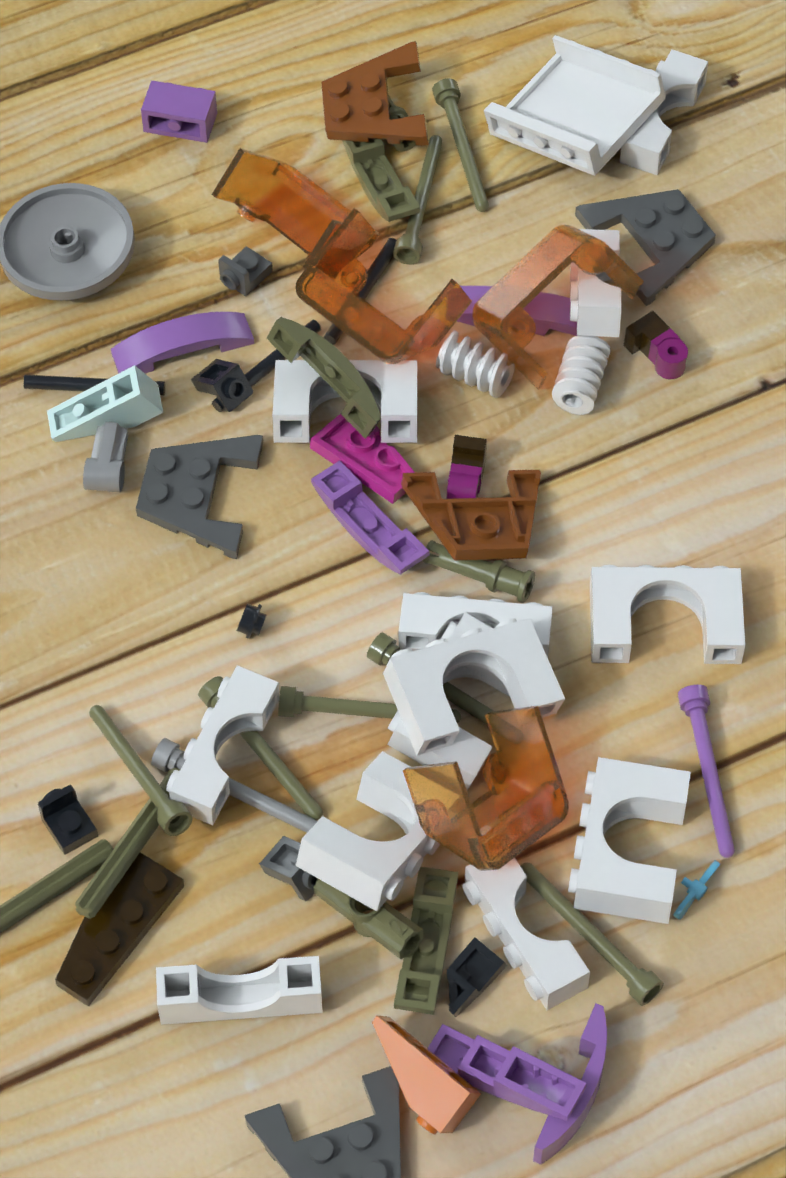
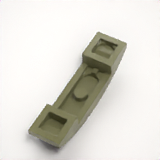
[342,138,421,222]
[267,317,381,439]
[394,867,458,1015]

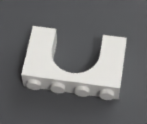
[272,360,417,443]
[590,565,745,664]
[387,612,510,791]
[383,618,565,756]
[296,751,462,911]
[568,757,691,924]

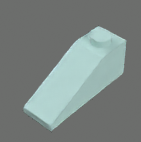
[47,365,163,442]

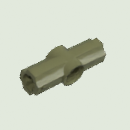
[313,879,424,959]

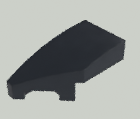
[447,937,507,1017]

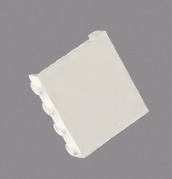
[484,35,666,176]

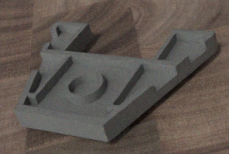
[575,189,716,306]
[136,435,263,559]
[244,1066,401,1178]

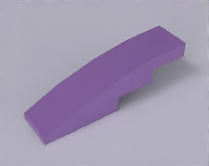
[442,286,577,336]
[427,1024,587,1121]

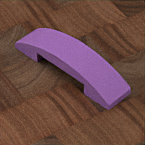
[111,312,255,374]
[311,460,430,575]
[533,1003,607,1165]

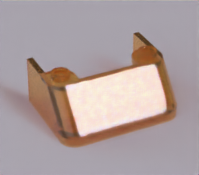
[211,148,380,278]
[295,208,472,364]
[472,225,644,390]
[403,705,569,871]

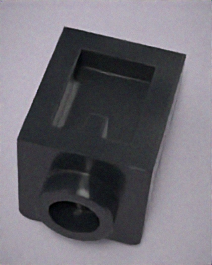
[191,359,253,412]
[38,785,98,855]

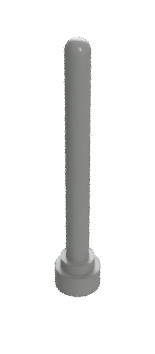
[151,738,317,833]

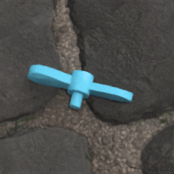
[673,860,720,920]

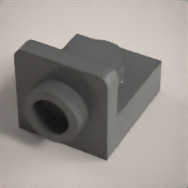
[218,246,273,296]
[259,836,318,901]

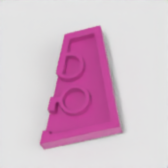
[310,413,415,504]

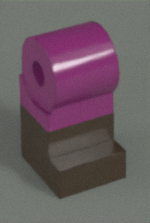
[623,311,688,380]
[446,435,487,499]

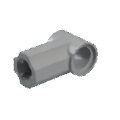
[83,422,128,493]

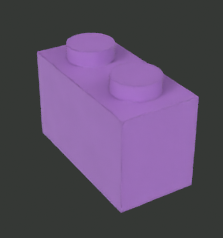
[141,80,217,143]

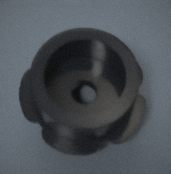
[236,603,266,639]

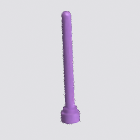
[678,685,735,858]

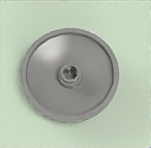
[0,183,135,301]

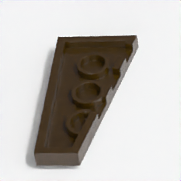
[55,852,184,1007]

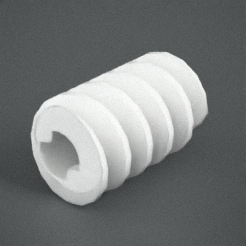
[436,330,515,398]
[552,336,611,415]

